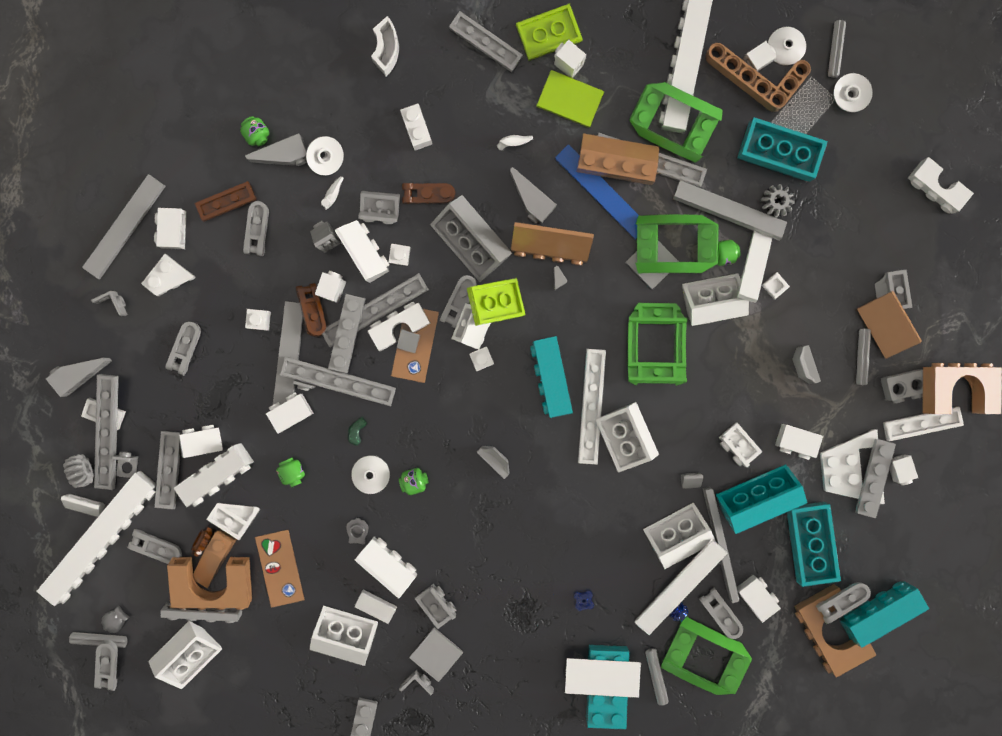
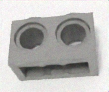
[881,369,923,403]

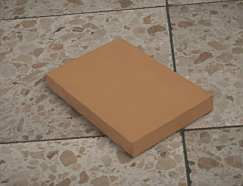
[857,291,922,359]

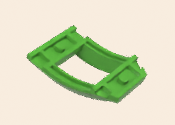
[629,82,723,163]
[635,215,719,274]
[628,303,687,386]
[661,616,752,695]

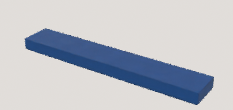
[555,144,639,239]

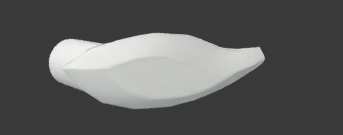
[497,135,533,150]
[321,176,344,210]

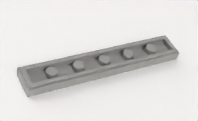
[597,133,707,188]
[82,174,166,279]
[673,180,787,241]
[322,273,429,348]
[273,301,303,405]
[279,357,396,406]
[94,374,118,490]
[702,487,739,603]

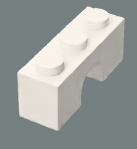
[908,157,974,214]
[368,302,431,351]

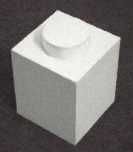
[743,41,776,72]
[245,309,271,331]
[889,454,918,485]

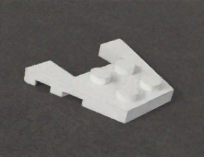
[820,429,885,504]

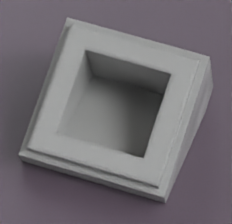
[554,266,567,291]
[397,329,421,353]
[681,473,703,488]

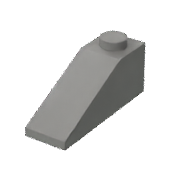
[245,133,307,166]
[510,167,557,224]
[310,221,341,253]
[46,358,112,397]

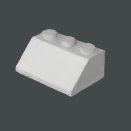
[335,220,389,283]
[682,273,749,326]
[596,402,659,472]
[643,503,715,569]
[355,537,417,598]
[310,606,378,666]
[148,621,222,689]

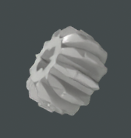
[761,184,795,218]
[63,454,94,488]

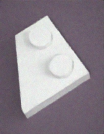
[141,254,195,296]
[207,503,260,540]

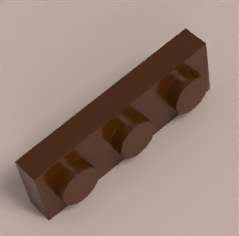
[195,181,257,222]

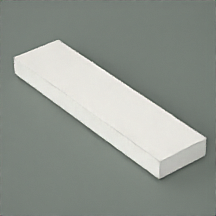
[737,231,772,303]
[883,407,964,441]

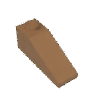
[193,529,237,588]

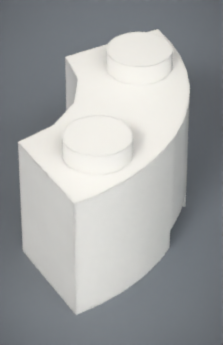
[371,16,399,76]

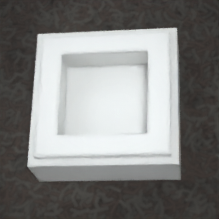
[762,272,790,299]

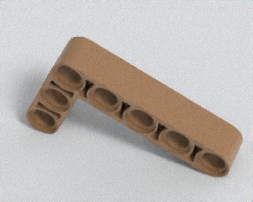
[705,43,811,112]

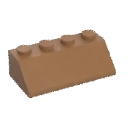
[577,133,659,185]

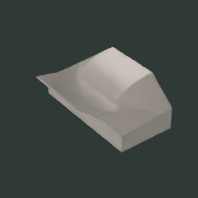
[875,270,912,309]
[793,345,821,384]
[477,446,510,479]

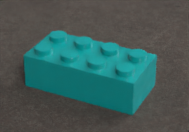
[737,117,828,182]
[530,336,573,418]
[716,465,807,534]
[787,502,841,587]
[839,581,929,648]
[586,645,629,729]

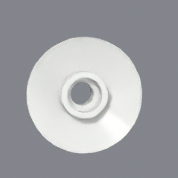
[768,27,806,65]
[833,73,872,112]
[306,136,344,175]
[352,456,390,494]

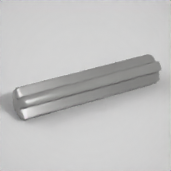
[828,20,846,78]
[856,329,871,385]
[69,632,127,648]
[645,649,669,705]

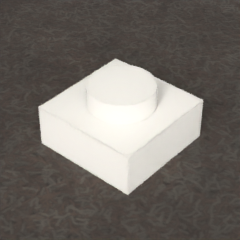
[388,244,411,266]
[469,347,494,371]

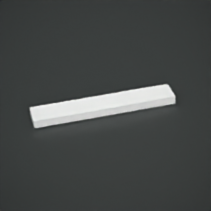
[578,349,606,464]
[635,539,727,635]

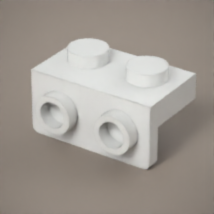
[719,422,762,467]

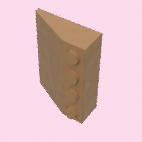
[511,222,594,266]

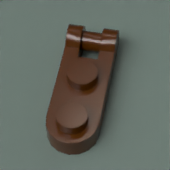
[402,183,456,204]
[296,283,326,337]

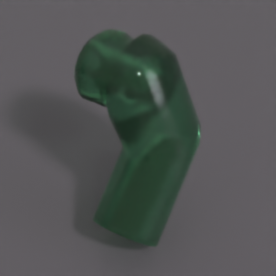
[347,417,367,446]

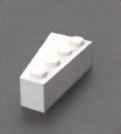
[174,443,254,507]

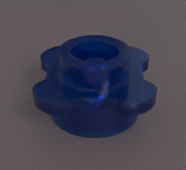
[574,590,594,611]
[669,602,688,622]

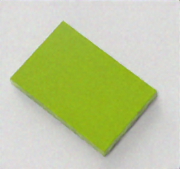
[516,4,583,61]
[537,70,604,128]
[467,278,526,326]

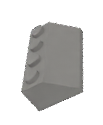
[430,195,512,282]

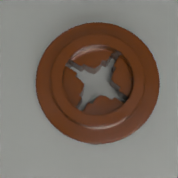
[191,527,212,557]

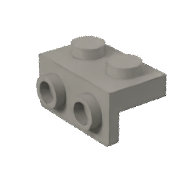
[358,191,400,224]
[415,584,457,629]

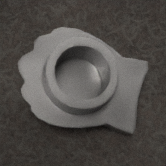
[346,518,368,544]
[101,606,129,633]

